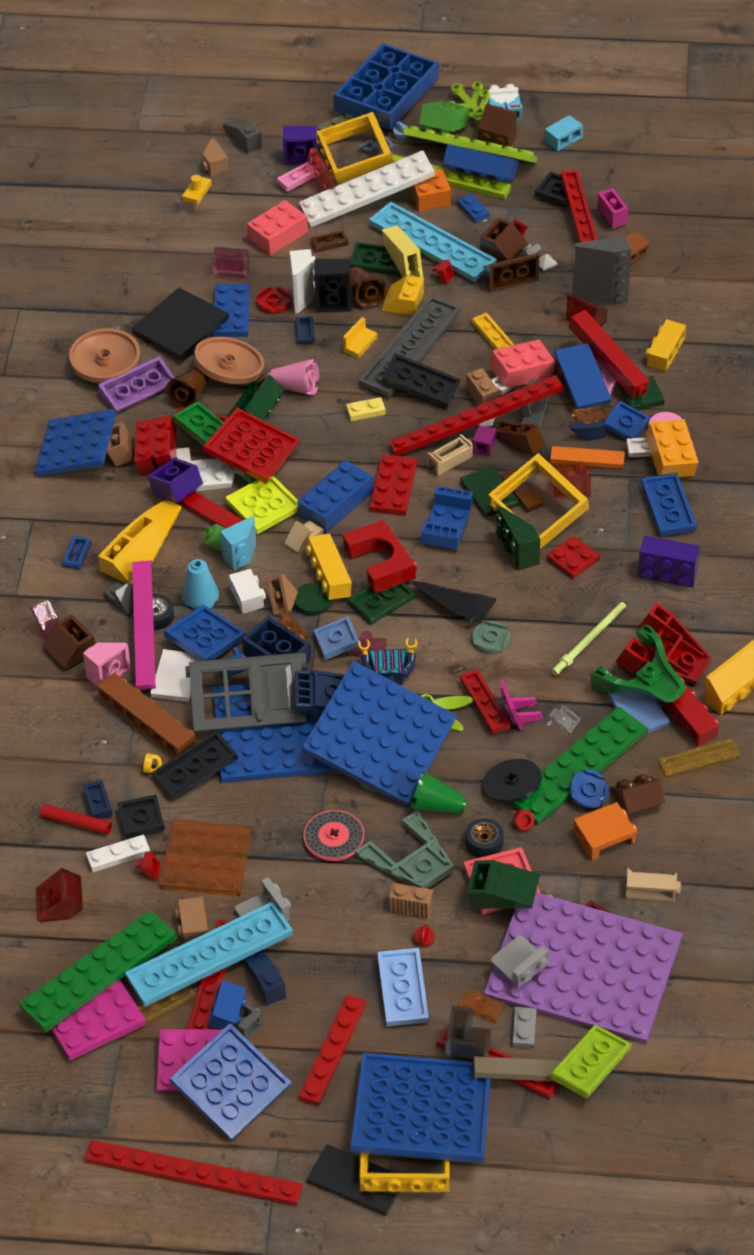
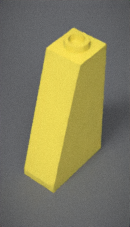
[382,225,423,278]

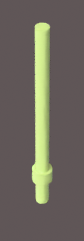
[551,602,626,676]

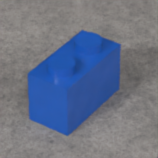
[207,980,247,1030]

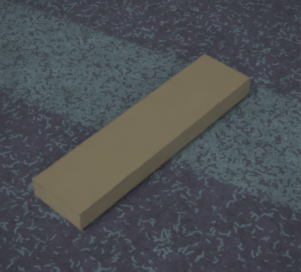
[473,1057,560,1081]

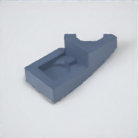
[359,136,396,155]

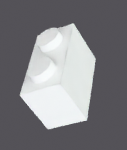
[229,569,266,614]

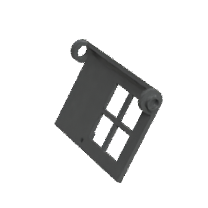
[185,652,307,732]

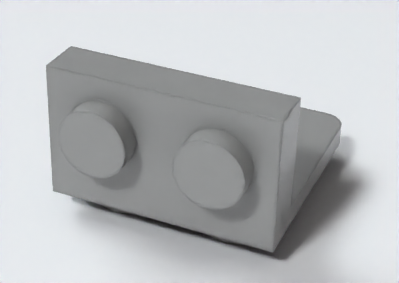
[235,877,291,922]
[491,935,549,988]

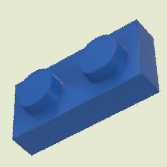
[457,193,489,223]

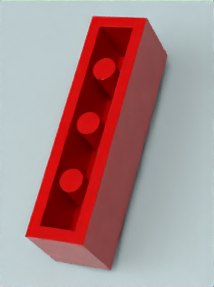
[661,675,719,746]

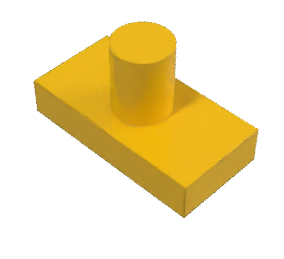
[182,175,212,205]

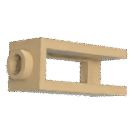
[427,434,473,476]
[626,868,681,902]

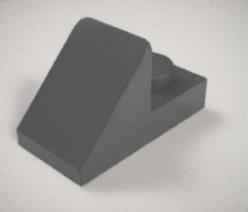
[104,582,134,617]

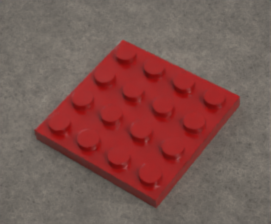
[202,407,300,484]

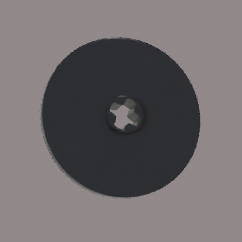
[482,759,542,803]

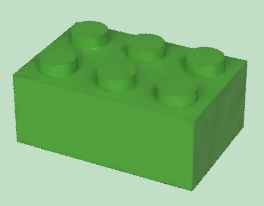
[419,101,470,133]

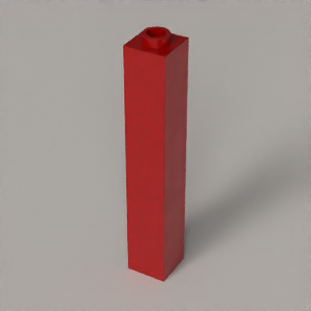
[569,310,650,399]

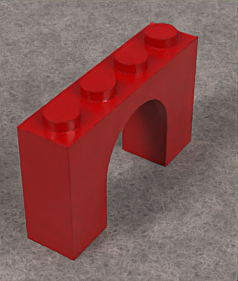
[342,520,417,593]

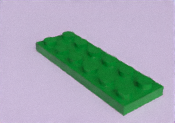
[172,401,256,483]

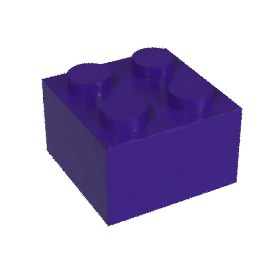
[283,126,318,165]
[147,457,203,503]

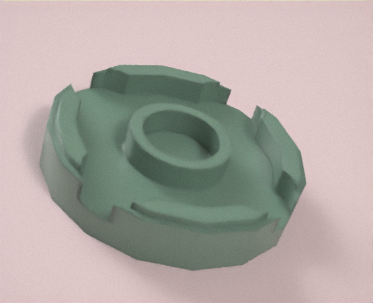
[472,621,510,654]

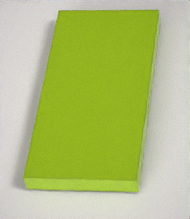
[550,1025,632,1099]

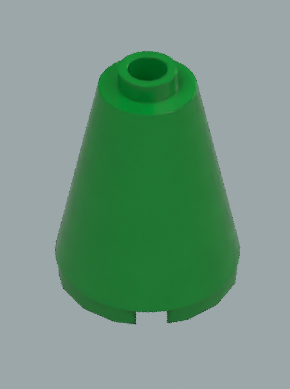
[410,771,467,815]

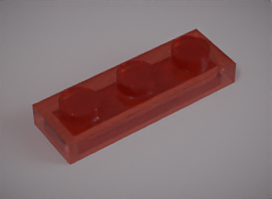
[307,147,337,192]

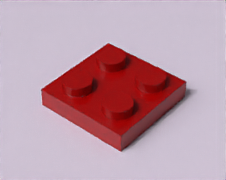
[547,535,600,580]

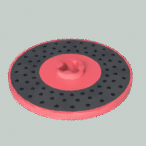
[304,810,364,861]

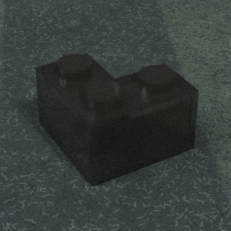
[446,1006,492,1060]

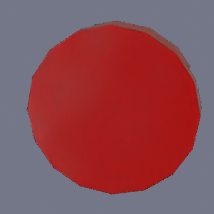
[256,287,291,314]

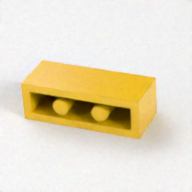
[645,319,686,372]

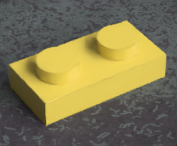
[346,397,386,421]

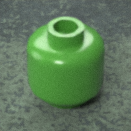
[203,524,226,552]

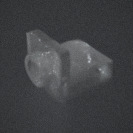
[546,704,581,735]

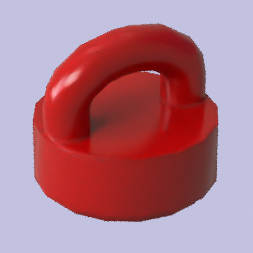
[512,810,534,830]
[414,924,434,948]

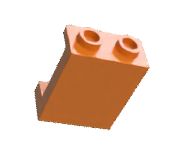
[573,802,637,860]

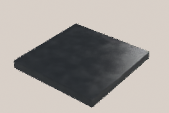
[131,287,230,359]

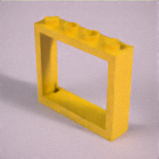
[317,112,394,185]
[488,453,589,549]
[360,1153,450,1192]

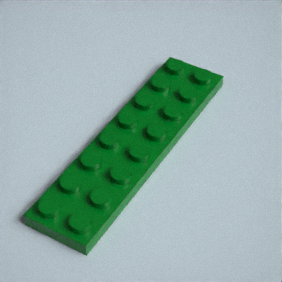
[509,706,648,825]
[18,910,177,1033]

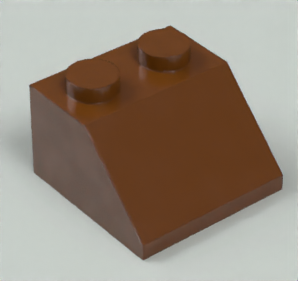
[478,103,517,148]

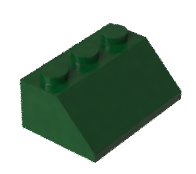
[227,375,284,421]

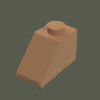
[202,138,229,176]

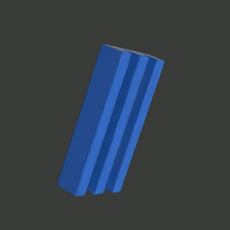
[62,536,92,570]

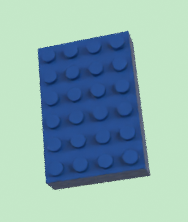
[333,43,439,130]

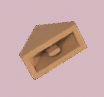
[266,574,298,615]

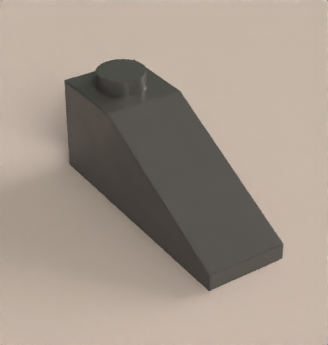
[223,118,262,153]

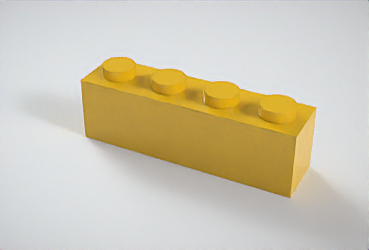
[305,534,352,600]

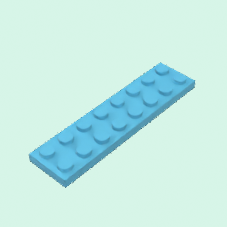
[369,202,496,282]
[125,901,293,1007]

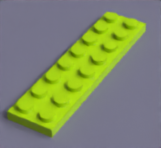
[403,126,538,163]

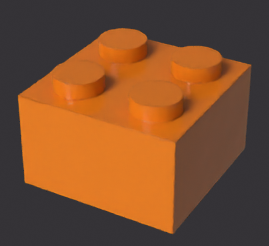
[410,169,451,212]

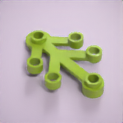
[448,81,491,122]

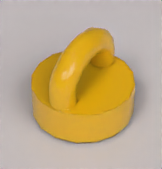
[143,753,162,773]

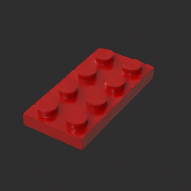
[369,454,418,516]

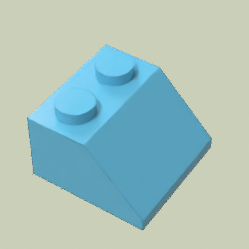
[220,516,256,570]

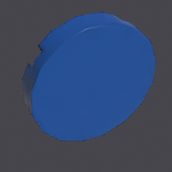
[569,769,609,810]

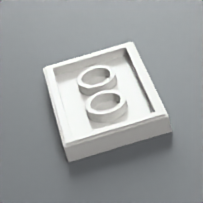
[150,649,200,702]

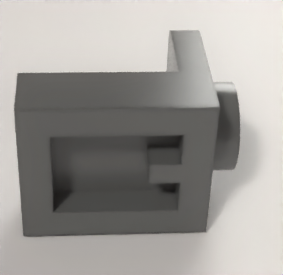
[238,1003,263,1040]

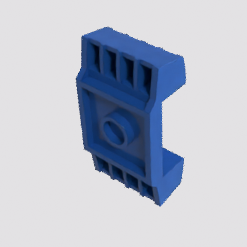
[421,485,474,550]

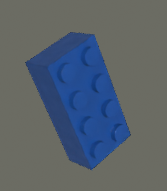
[443,144,519,183]
[297,460,374,533]

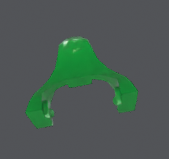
[591,624,685,703]

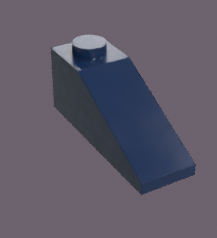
[243,950,286,1006]

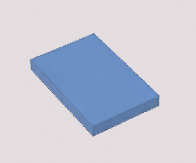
[608,692,670,734]

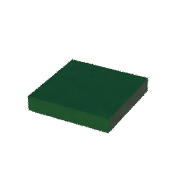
[619,376,665,410]

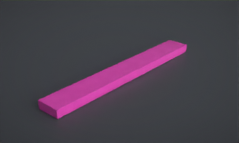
[132,560,156,690]

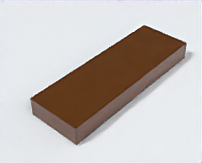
[500,467,544,513]

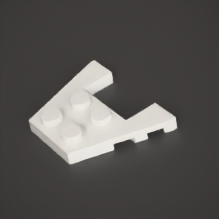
[176,448,236,491]

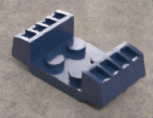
[294,670,345,715]

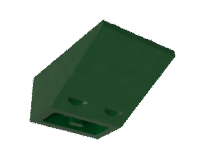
[496,506,540,570]
[466,860,540,908]

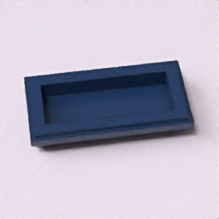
[295,316,315,344]

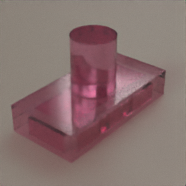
[30,599,59,639]
[347,631,387,657]

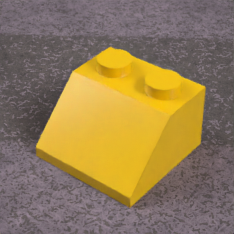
[382,275,424,316]

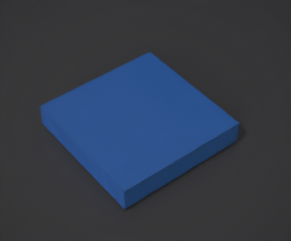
[604,400,651,440]

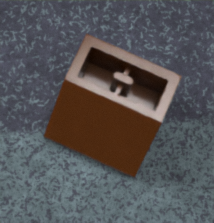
[480,217,527,261]
[42,614,95,670]
[611,774,666,814]

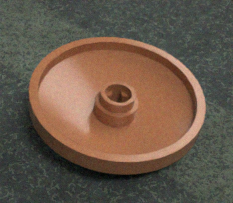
[69,329,141,383]
[193,337,264,384]

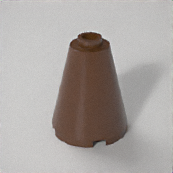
[350,267,388,309]
[165,368,209,409]

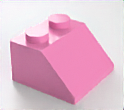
[83,643,131,686]

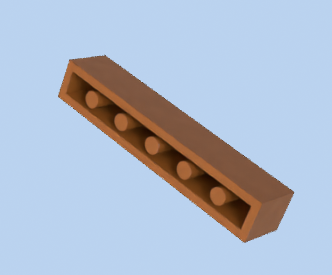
[97,672,196,757]

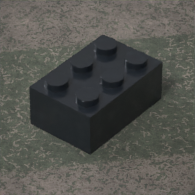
[314,259,351,313]

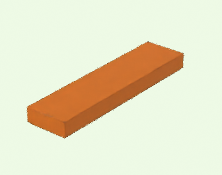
[550,446,625,469]

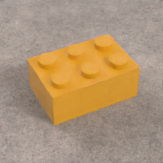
[645,419,699,477]

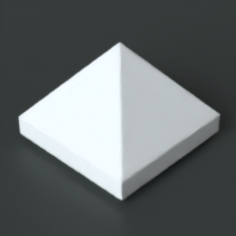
[539,254,558,272]

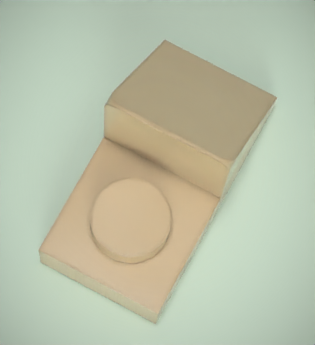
[284,520,323,554]

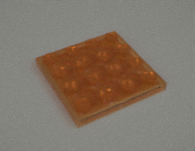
[159,819,253,897]

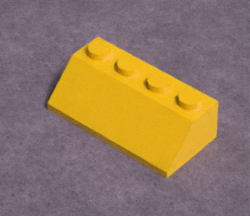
[704,640,754,715]

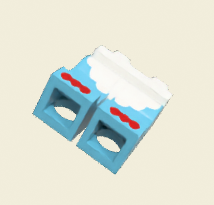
[488,84,522,121]

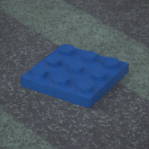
[164,605,246,661]

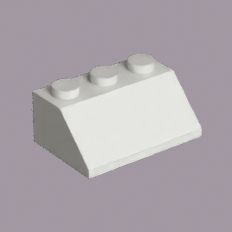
[290,249,315,313]

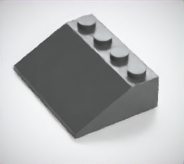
[572,236,631,304]

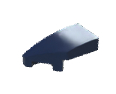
[569,420,605,441]

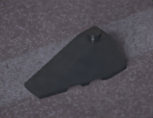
[413,581,496,622]

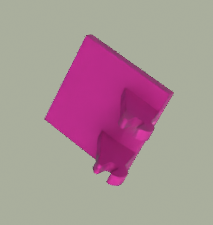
[499,679,543,731]

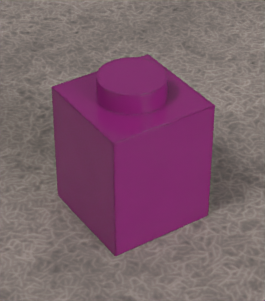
[473,425,496,457]

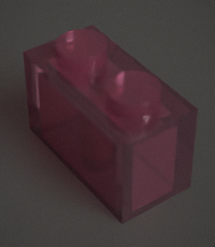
[212,247,250,276]

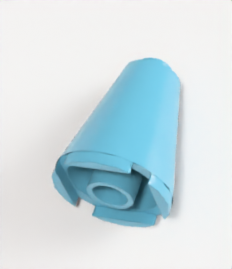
[181,559,219,610]

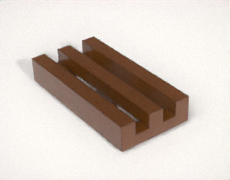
[311,230,349,253]

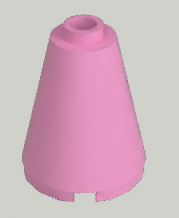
[268,359,319,395]

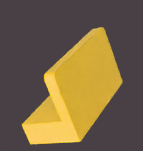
[343,317,378,359]

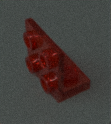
[553,463,591,497]

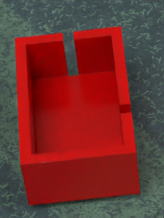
[134,415,177,476]

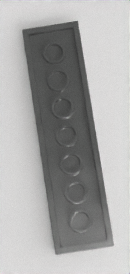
[359,295,461,398]

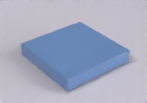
[313,616,361,660]

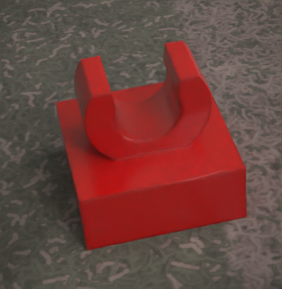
[432,260,455,284]
[135,851,161,880]

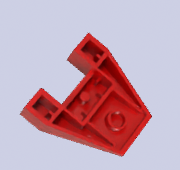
[616,602,712,684]

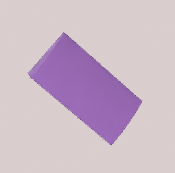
[98,356,175,413]

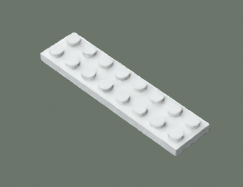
[299,151,436,227]

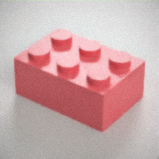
[247,200,308,255]
[489,340,556,388]

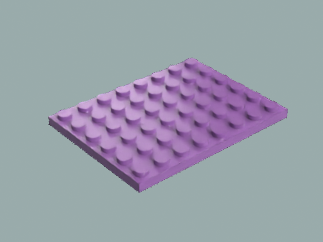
[484,892,683,1044]

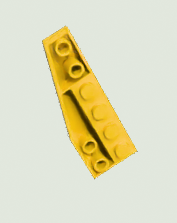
[98,499,182,585]

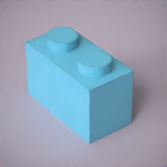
[545,115,583,152]

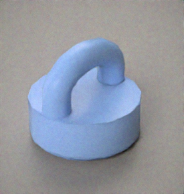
[393,122,409,139]

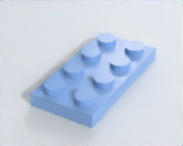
[377,948,429,1027]

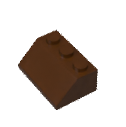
[483,253,540,292]

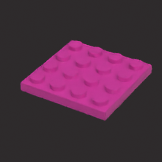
[51,980,146,1061]

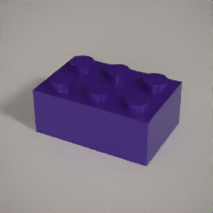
[638,535,700,588]

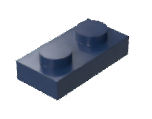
[83,780,113,818]

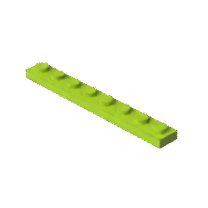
[392,154,511,200]

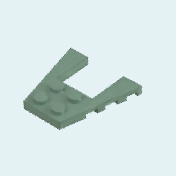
[355,810,454,889]

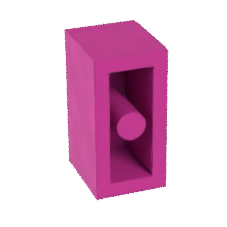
[597,188,629,229]

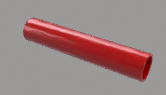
[40,803,112,836]

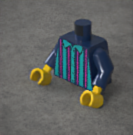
[358,638,418,685]

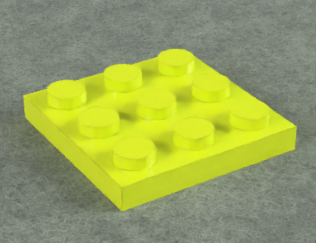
[225,476,298,534]

